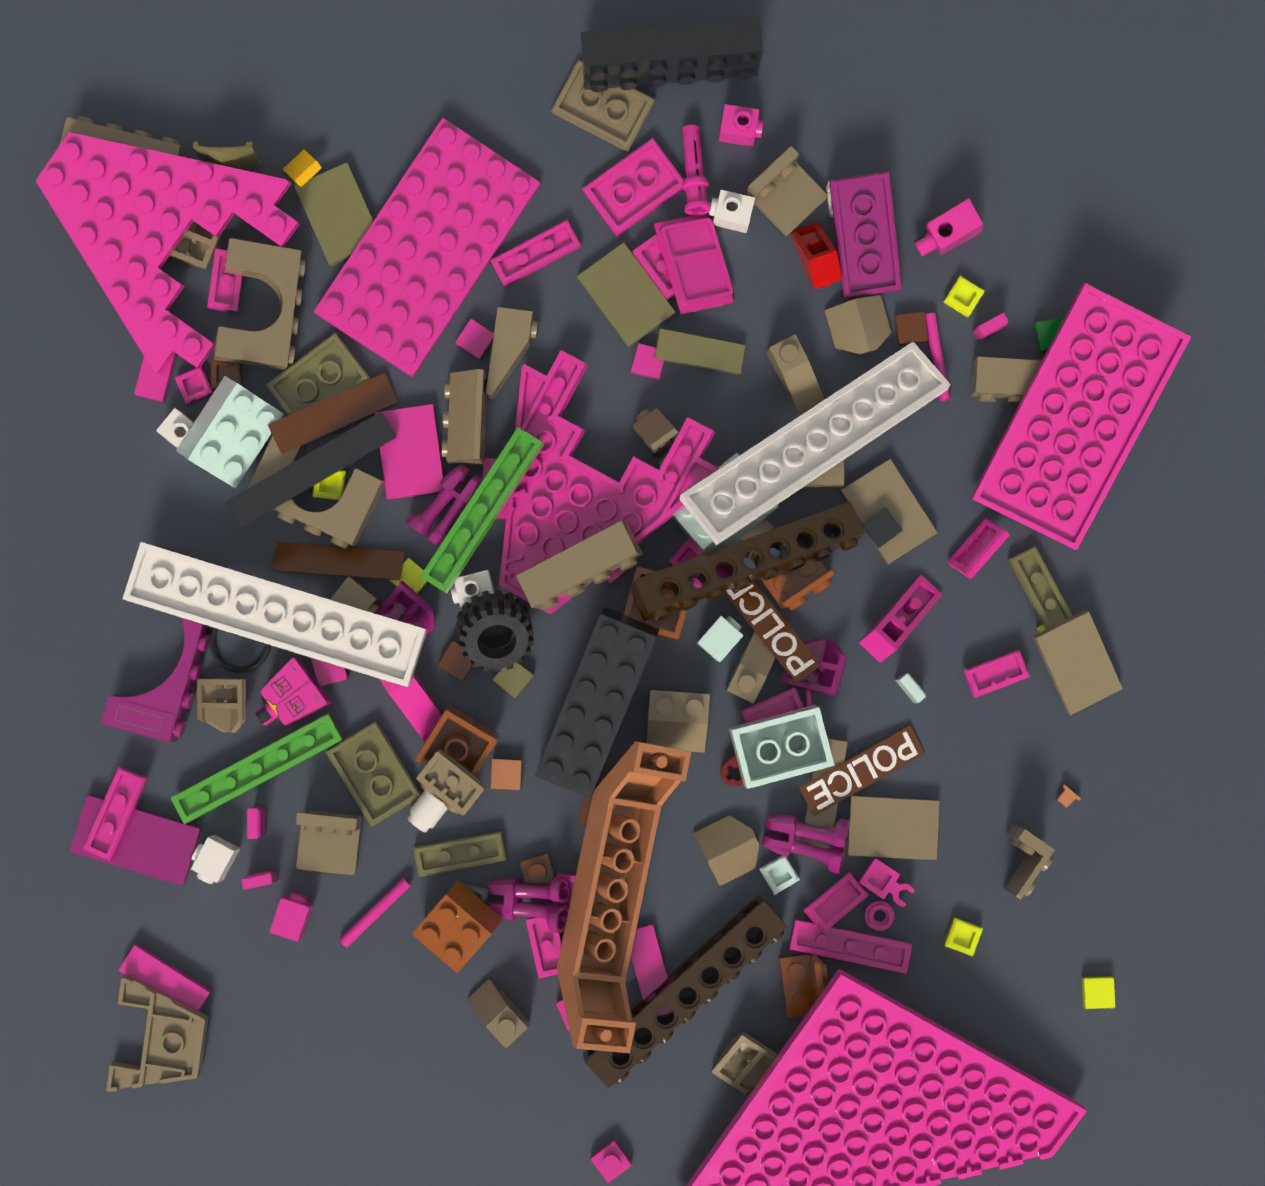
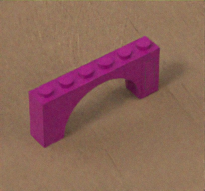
[101,617,210,743]

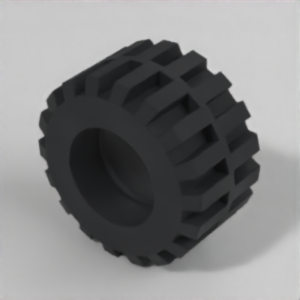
[456,590,534,672]

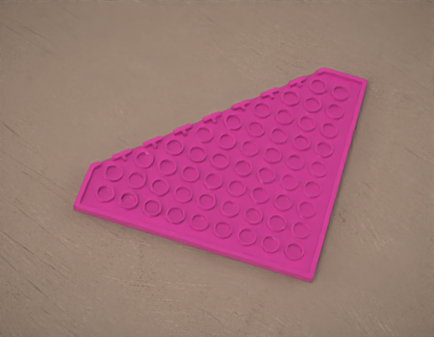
[686,969,1087,1186]

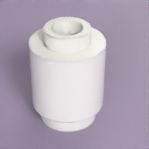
[407,791,447,833]

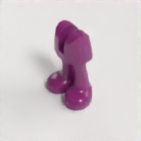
[405,463,484,547]
[762,814,850,874]
[487,876,571,933]

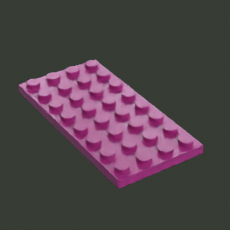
[314,118,541,378]
[970,283,1191,551]

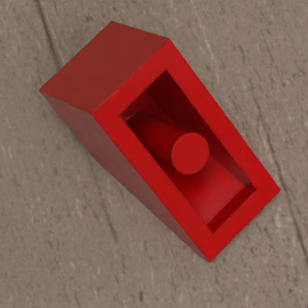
[791,222,842,289]

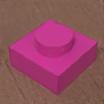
[590,1138,632,1183]

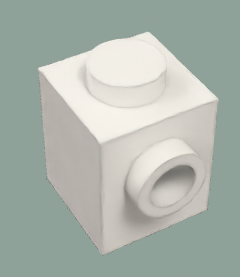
[709,190,755,233]
[156,408,194,448]
[450,570,495,608]
[191,835,241,884]

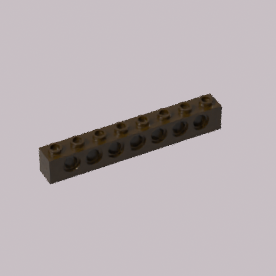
[630,501,865,621]
[583,894,787,1089]

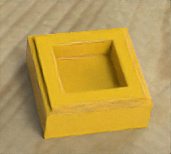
[283,150,322,187]

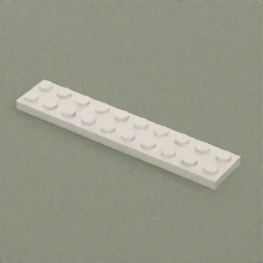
[680,342,951,545]
[123,542,427,687]

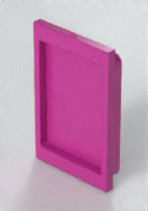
[654,213,734,314]

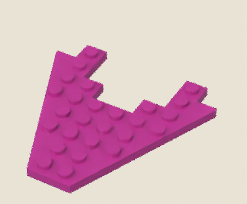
[36,132,300,374]
[499,350,720,614]

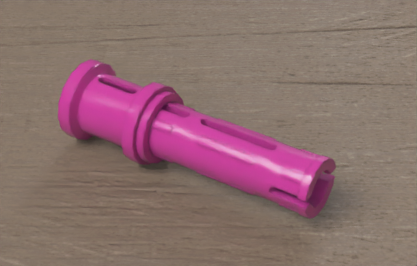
[681,125,711,216]

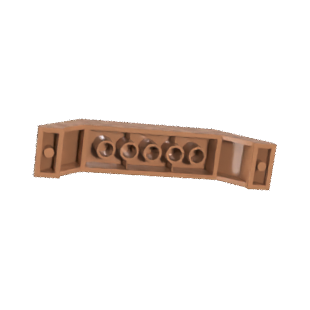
[557,741,691,1053]

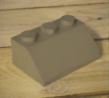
[442,369,488,466]

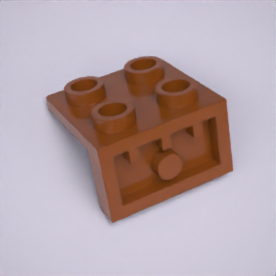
[762,558,836,610]
[779,953,828,1018]

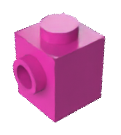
[719,104,763,147]
[270,892,315,942]

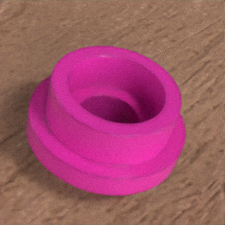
[864,900,894,931]

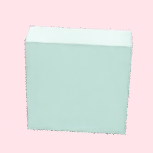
[895,673,926,703]
[759,855,800,895]

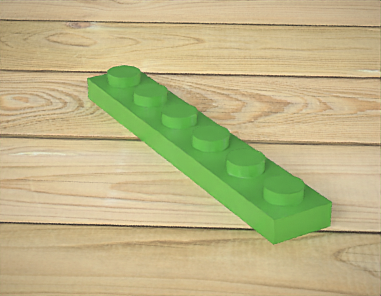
[420,427,544,594]
[171,714,344,824]

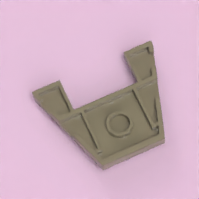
[106,975,209,1092]

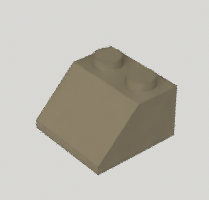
[646,690,710,753]

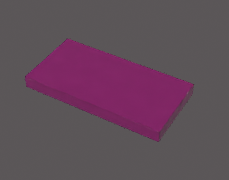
[829,171,902,299]
[69,794,202,886]

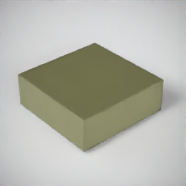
[493,663,534,698]

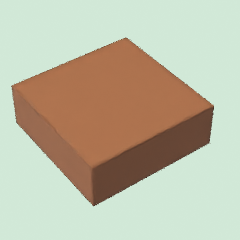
[491,759,522,790]

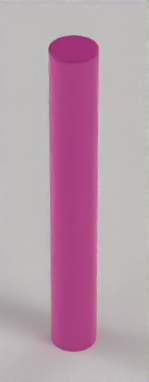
[925,313,951,401]
[339,877,412,948]

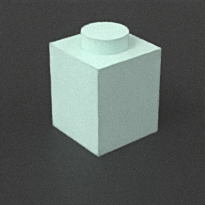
[697,616,743,662]

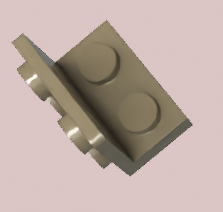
[746,146,828,236]
[416,749,487,816]
[296,810,362,875]
[1004,823,1055,900]

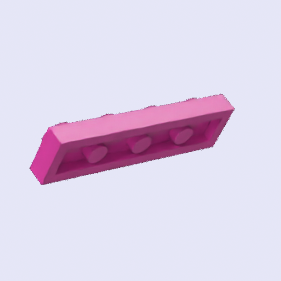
[789,918,912,974]

